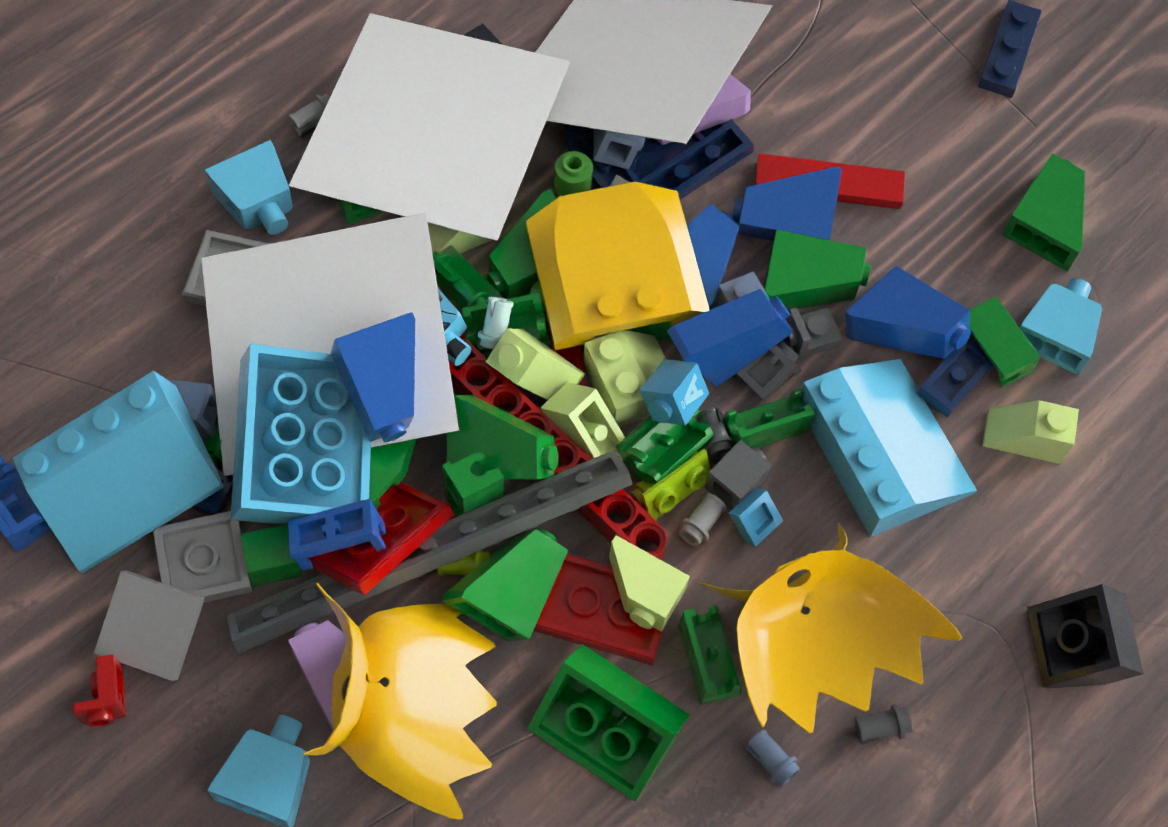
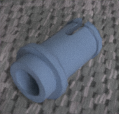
[745,729,800,787]

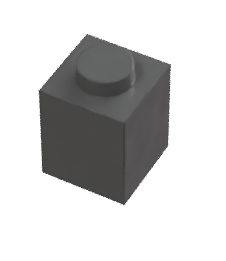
[705,440,772,510]

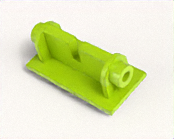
[630,449,711,520]

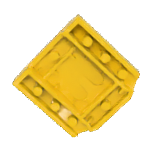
[526,182,709,350]

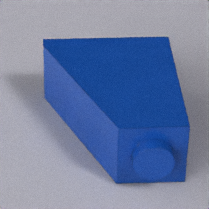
[732,167,842,241]
[687,204,740,310]
[845,266,971,359]
[667,289,793,387]
[330,312,416,442]

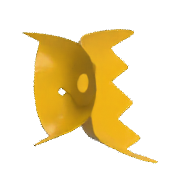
[698,523,962,733]
[303,583,497,820]

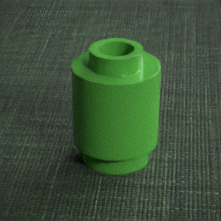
[554,151,593,197]

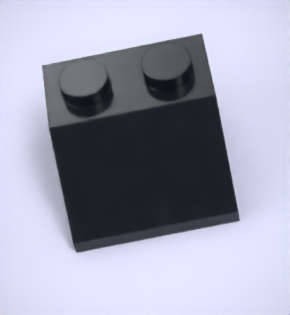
[1027,584,1144,689]

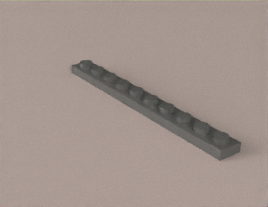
[226,449,633,654]

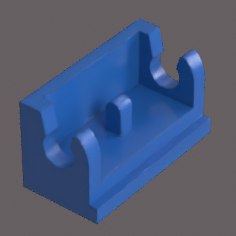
[0,456,52,553]
[288,498,386,571]

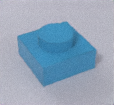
[729,487,783,547]

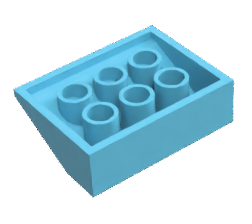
[231,344,371,524]
[801,359,977,537]
[13,371,224,573]

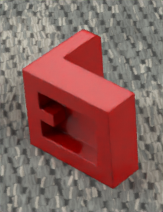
[72,654,127,727]

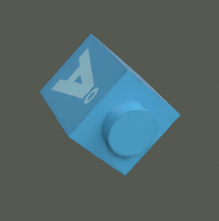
[639,359,709,425]

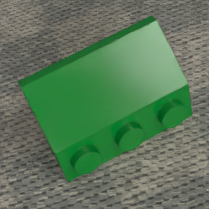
[527,644,690,802]

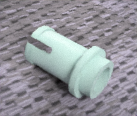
[478,297,514,349]

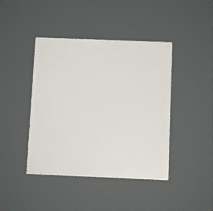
[535,0,773,144]
[289,13,570,241]
[201,212,459,476]

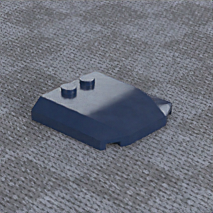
[564,118,754,200]

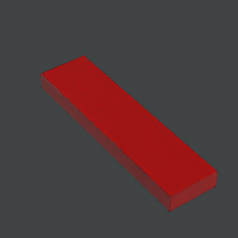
[755,153,905,209]

